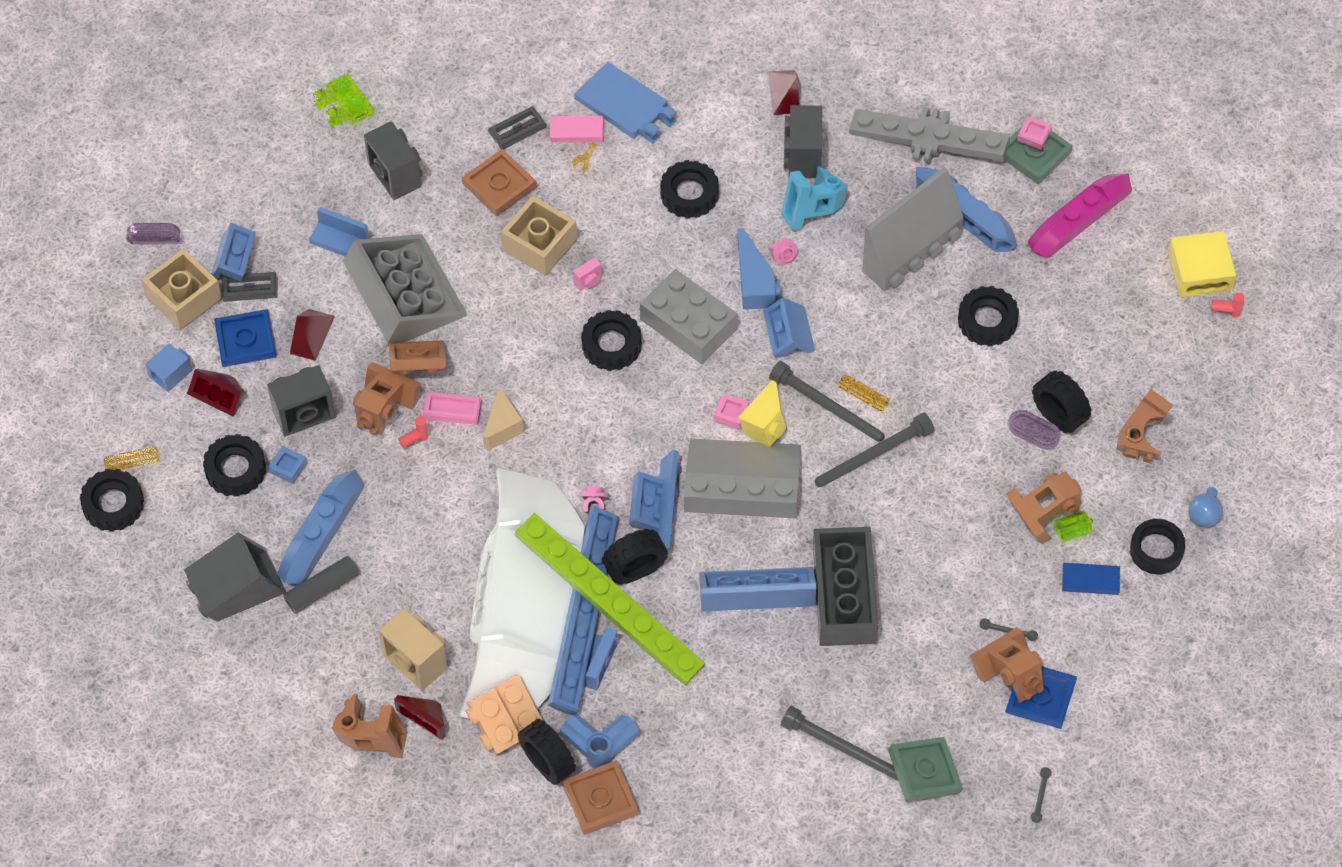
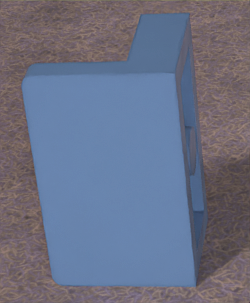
[309,207,369,256]
[211,223,256,281]
[763,297,815,358]
[583,627,618,691]

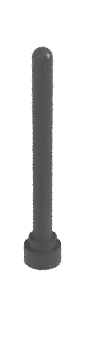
[769,361,885,442]
[815,412,935,487]
[780,705,898,781]

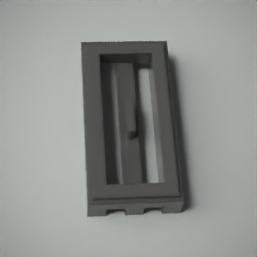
[488,106,547,150]
[222,272,277,302]

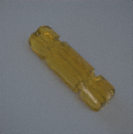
[838,375,889,411]
[104,446,159,470]

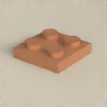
[462,149,537,216]
[389,340,446,374]
[562,760,639,835]

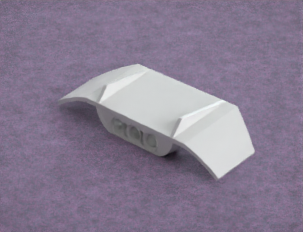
[459,468,585,718]

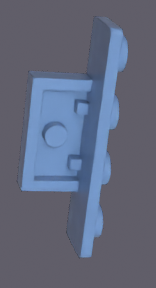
[629,450,680,551]

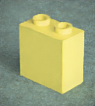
[1168,231,1236,297]

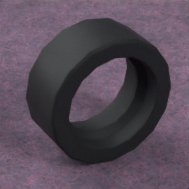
[1130,519,1185,575]

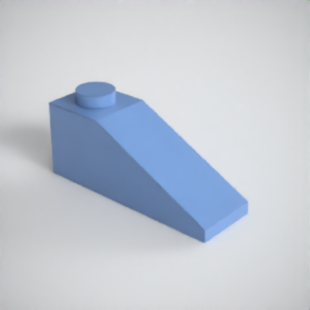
[738,228,781,310]

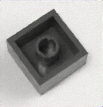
[784,105,822,178]
[364,121,423,201]
[267,365,336,437]

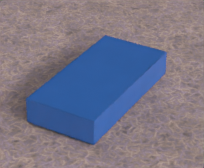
[1062,562,1120,595]

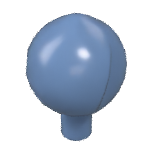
[1188,487,1223,527]

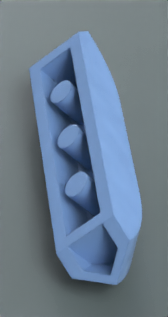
[916,167,1017,252]
[277,470,364,585]

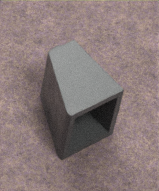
[184,532,287,622]

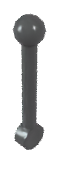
[979,618,1038,641]
[1031,767,1052,823]

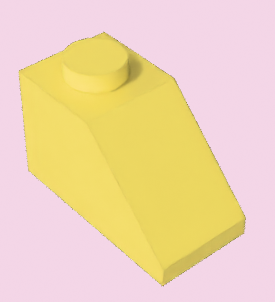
[738,380,786,447]

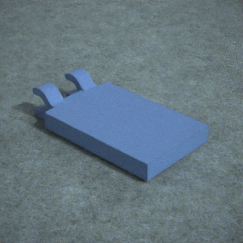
[574,62,677,144]

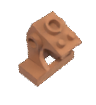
[353,362,421,435]
[1116,389,1173,463]
[1006,471,1082,544]
[970,627,1044,703]
[332,694,408,758]

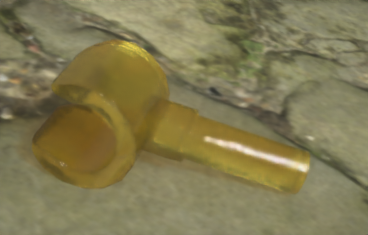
[572,143,597,173]

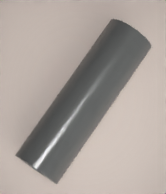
[283,556,359,614]

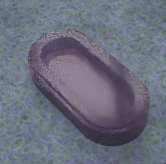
[126,223,181,245]
[1008,410,1061,450]

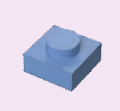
[268,446,307,484]

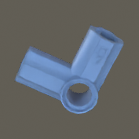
[560,714,640,768]

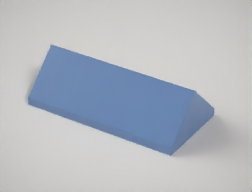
[699,567,816,612]

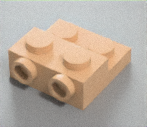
[466,674,542,754]

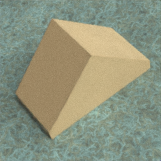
[483,390,524,450]

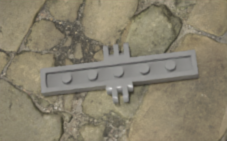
[849,107,1010,162]

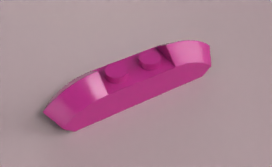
[1027,174,1132,258]

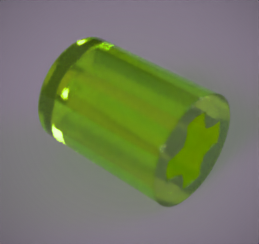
[1054,510,1093,543]

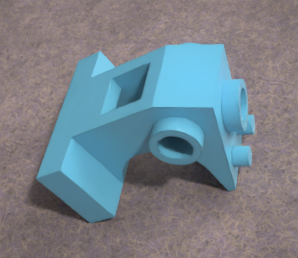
[781,166,848,230]

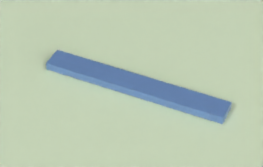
[548,506,619,716]

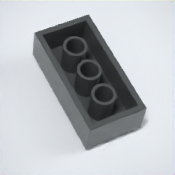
[813,527,878,646]

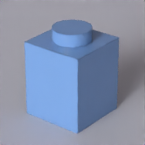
[146,343,191,392]

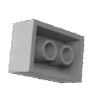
[640,269,738,364]

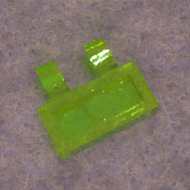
[313,74,375,128]

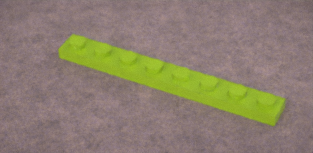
[514,512,705,685]

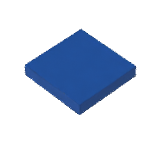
[214,309,277,367]
[1005,666,1077,729]

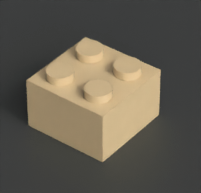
[501,195,577,276]
[141,248,222,330]
[379,609,447,691]

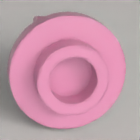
[769,238,798,265]
[580,487,608,512]

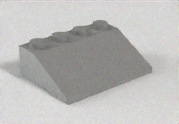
[862,167,964,291]
[343,234,468,343]
[684,438,801,519]

